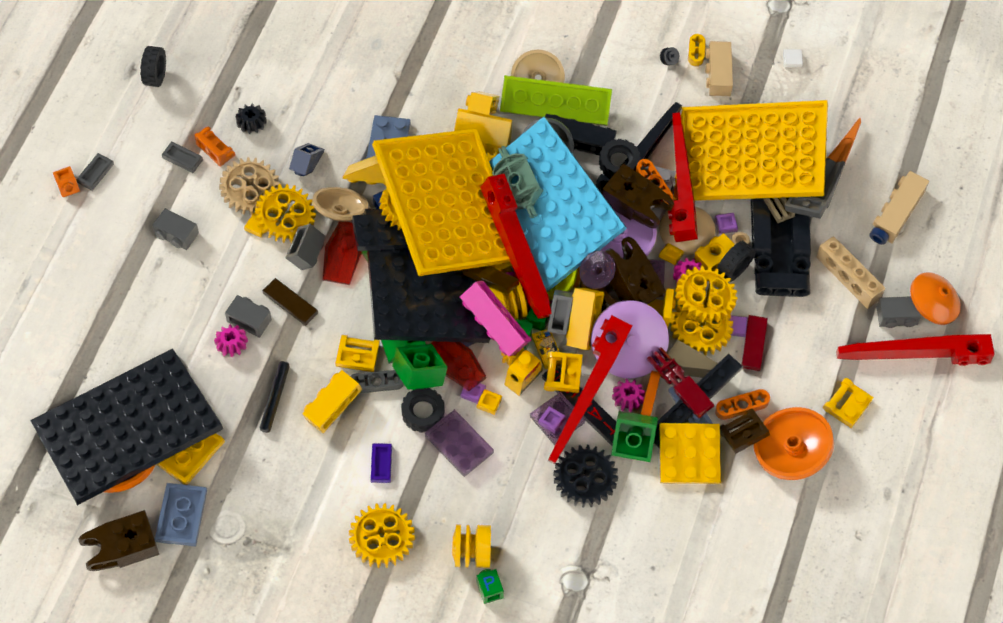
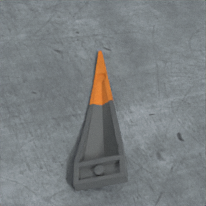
[785,118,861,219]

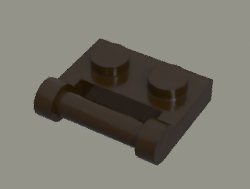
[720,408,770,454]

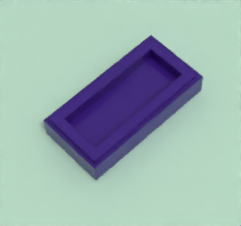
[370,443,392,483]

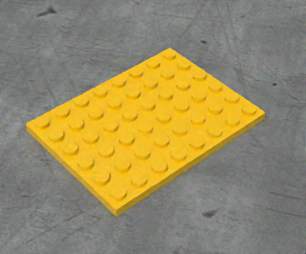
[674,100,828,201]
[372,129,510,276]

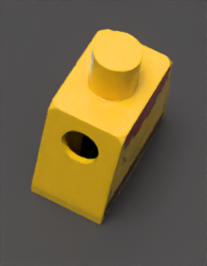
[504,350,543,396]

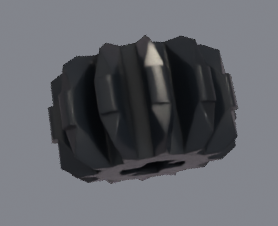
[235,103,267,134]

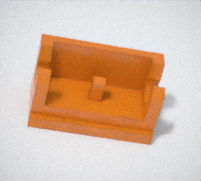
[194,126,236,167]

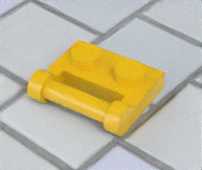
[335,334,380,372]
[544,352,583,393]
[823,378,874,429]

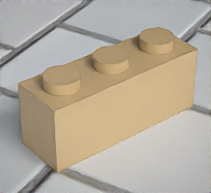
[705,41,733,96]

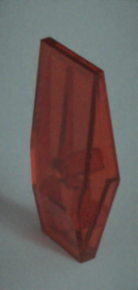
[323,221,362,285]
[430,341,486,391]

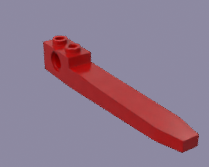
[668,112,698,242]
[480,174,551,319]
[548,315,633,464]
[836,334,995,366]

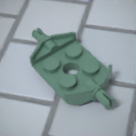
[492,146,543,218]

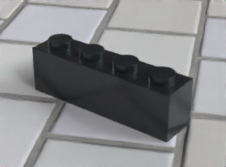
[545,114,617,156]

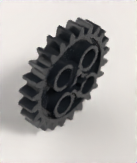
[553,444,618,508]

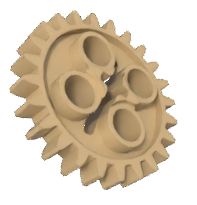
[219,157,280,215]

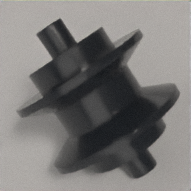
[660,47,680,65]

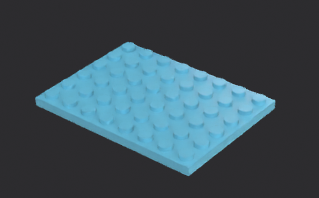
[489,117,627,292]

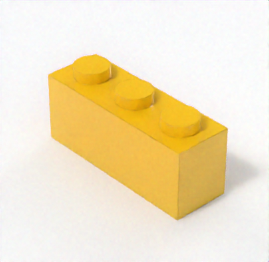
[466,91,500,115]
[566,288,604,350]
[302,370,362,433]

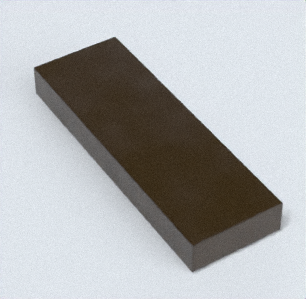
[463,266,519,294]
[262,278,318,326]

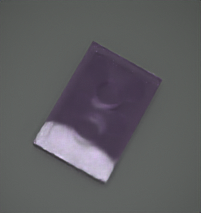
[425,409,494,477]

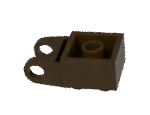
[601,164,674,229]
[603,237,666,304]
[78,510,160,571]

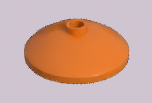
[910,272,961,325]

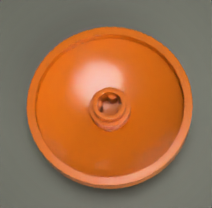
[754,407,834,480]

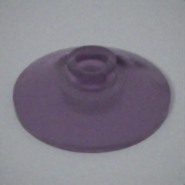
[579,251,615,289]

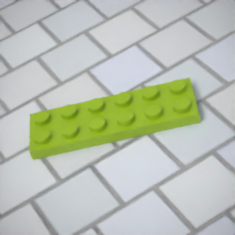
[500,75,612,126]

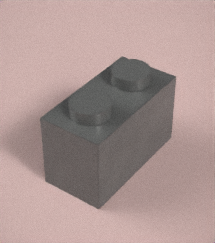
[153,208,199,250]
[285,224,326,270]
[547,289,573,335]
[225,295,272,338]
[876,296,921,328]

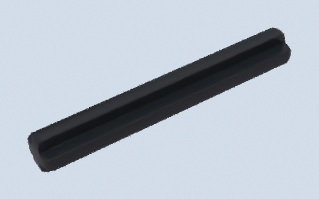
[260,361,290,433]

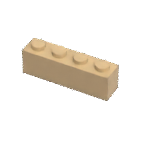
[873,171,929,244]

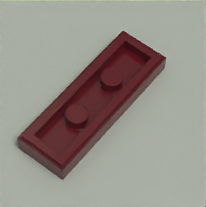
[741,315,768,371]

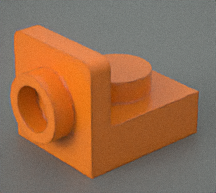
[53,166,80,197]

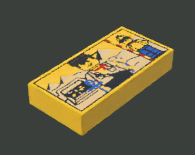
[532,329,562,369]

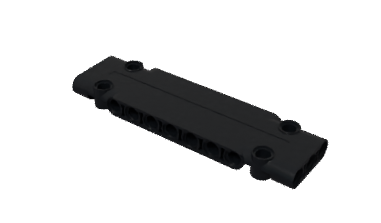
[751,197,811,297]

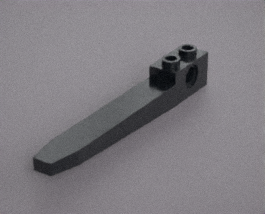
[595,102,682,192]

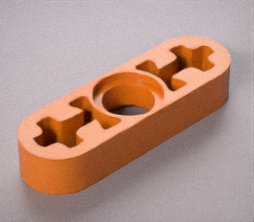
[636,159,673,205]
[641,371,660,416]
[715,389,770,420]

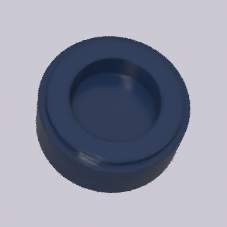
[869,227,889,245]

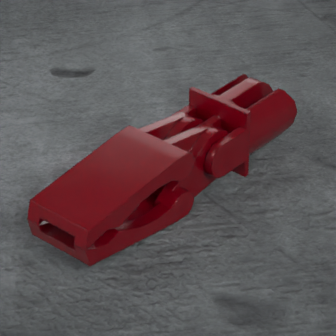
[647,347,714,419]

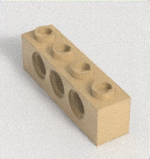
[816,236,885,309]

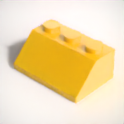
[454,108,512,155]

